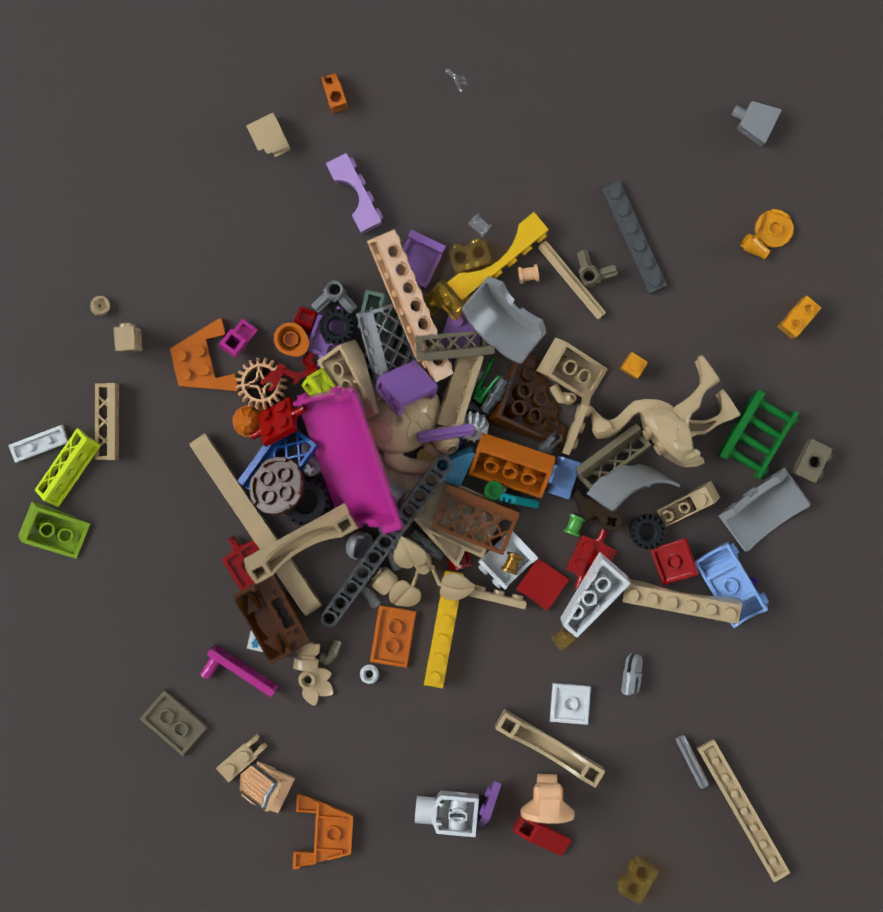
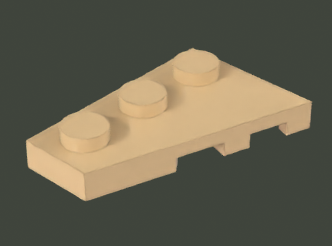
[562,388,592,455]

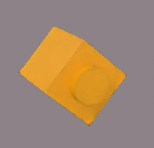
[619,352,648,379]

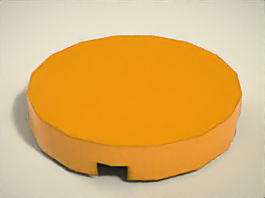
[755,209,794,248]

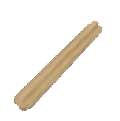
[538,241,606,319]

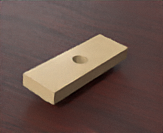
[469,585,527,609]

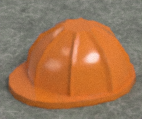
[274,322,310,357]
[232,404,266,437]

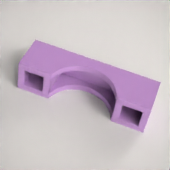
[326,153,383,234]

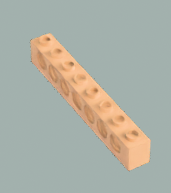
[367,229,454,382]

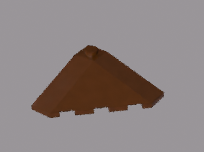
[488,354,568,448]

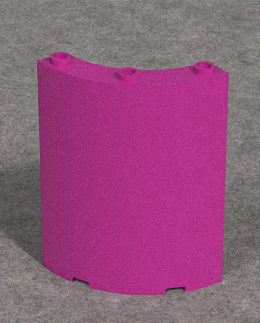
[293,385,403,534]

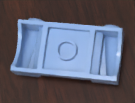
[695,541,769,628]

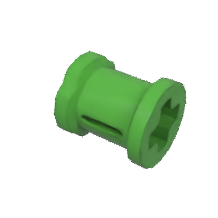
[563,513,586,537]

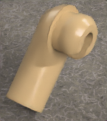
[549,384,577,405]

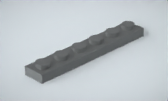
[602,181,667,294]

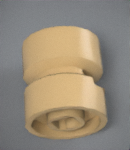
[293,641,320,671]

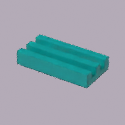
[499,493,539,509]

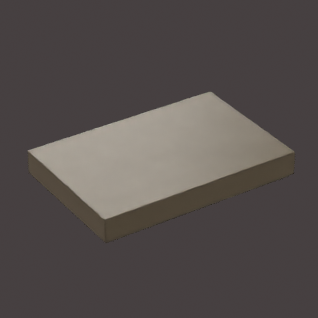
[139,689,208,756]

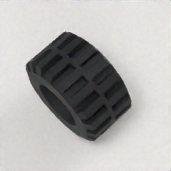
[284,477,331,526]

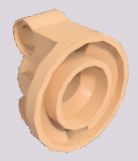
[520,774,575,824]

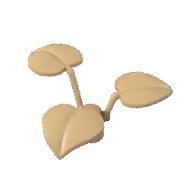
[389,536,475,607]

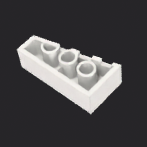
[560,552,631,638]

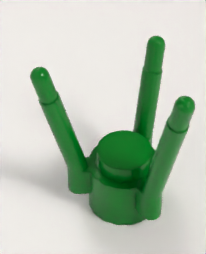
[473,358,500,405]

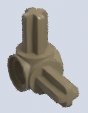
[577,250,618,288]

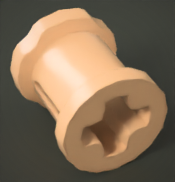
[518,264,539,284]

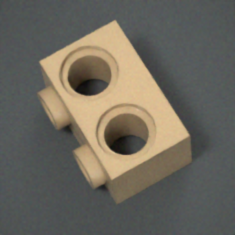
[114,323,142,353]

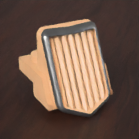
[240,761,295,813]

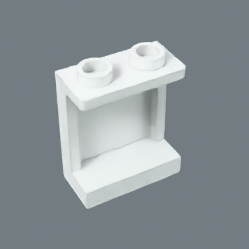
[478,532,538,589]

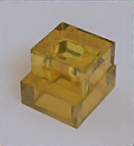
[551,628,576,651]

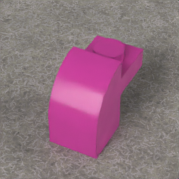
[219,318,258,359]

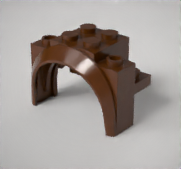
[234,574,311,664]

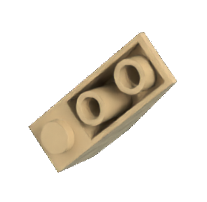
[657,481,720,527]

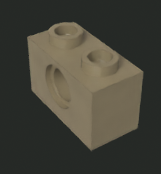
[791,439,833,483]

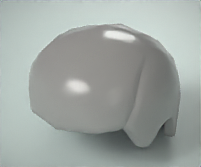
[346,531,374,560]

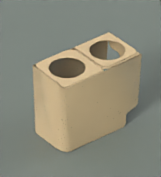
[246,112,291,157]

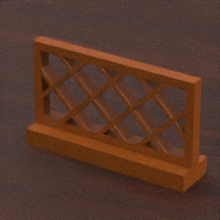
[431,483,520,555]

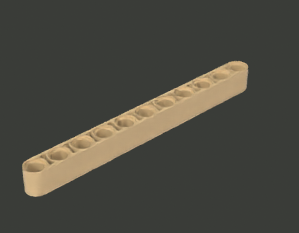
[189,433,322,616]

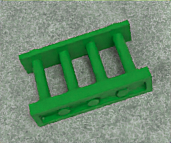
[717,389,799,479]

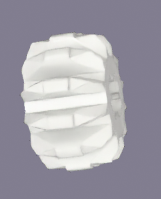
[460,411,489,443]

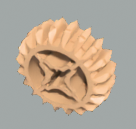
[235,358,288,409]

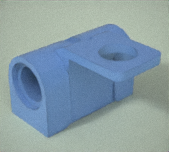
[546,456,581,499]

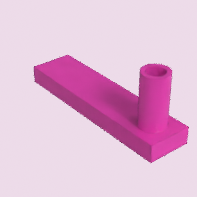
[200,644,278,697]

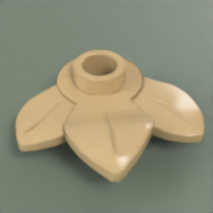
[298,668,334,706]

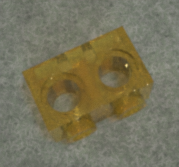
[448,238,492,275]
[618,855,659,905]

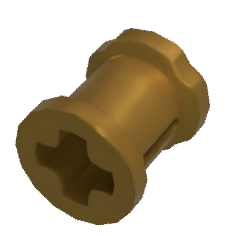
[501,551,524,575]

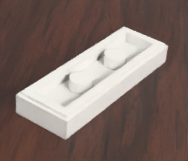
[9,425,69,463]

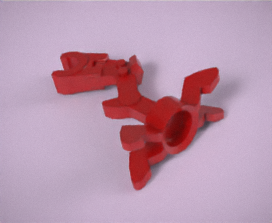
[260,352,318,392]

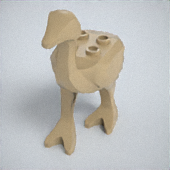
[590,355,741,468]

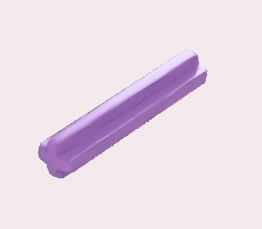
[417,423,475,443]

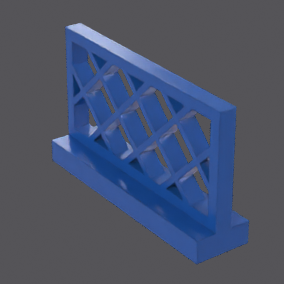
[237,430,319,490]

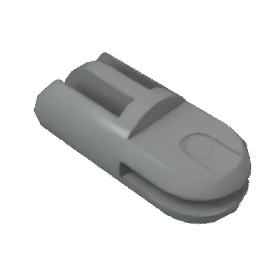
[621,653,643,695]

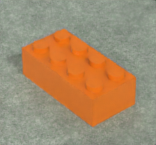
[468,433,556,499]

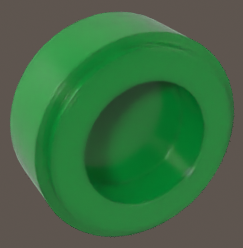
[484,481,504,500]

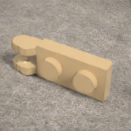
[216,734,268,783]

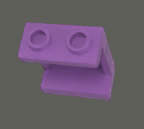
[396,229,446,290]
[375,360,438,416]

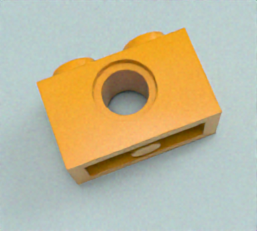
[777,296,821,339]

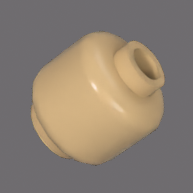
[432,426,460,455]
[370,567,398,595]

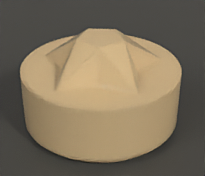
[90,296,110,316]

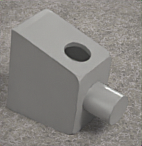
[731,101,782,147]

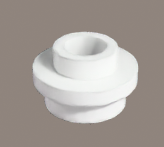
[360,664,379,684]

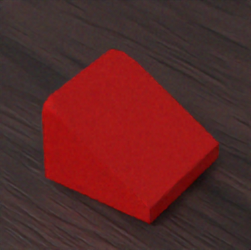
[293,306,318,335]
[447,551,472,571]

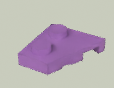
[477,781,501,827]

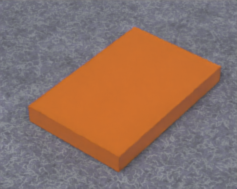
[370,605,417,668]

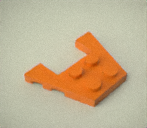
[170,318,240,391]
[293,793,354,869]

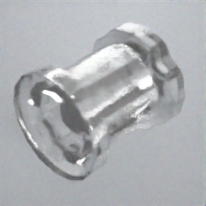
[467,213,493,238]

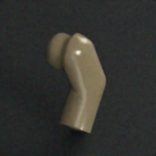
[319,640,342,665]

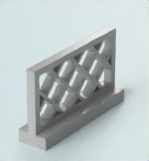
[356,303,416,386]

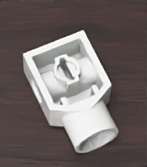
[415,790,479,837]

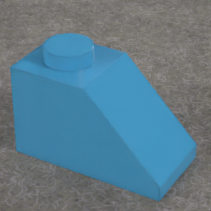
[438,446,475,487]

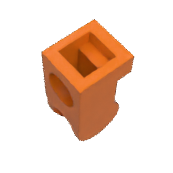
[321,73,349,114]

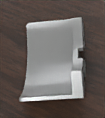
[462,276,546,364]
[587,464,681,511]
[719,468,810,552]

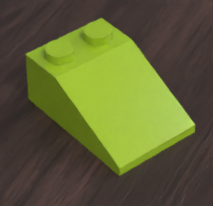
[18,501,90,559]

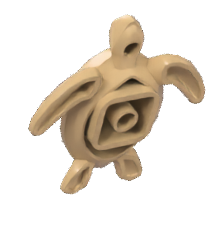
[367,379,441,474]

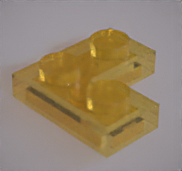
[423,279,465,321]

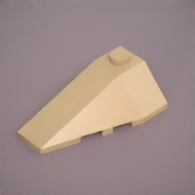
[317,339,379,420]

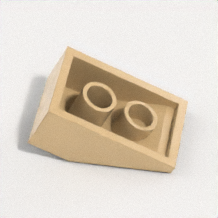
[536,337,608,399]

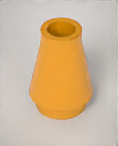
[740,233,770,259]

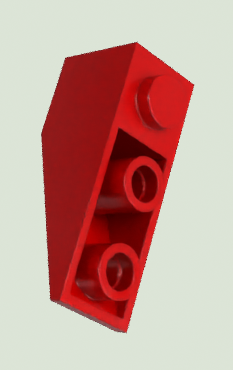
[513,815,572,856]

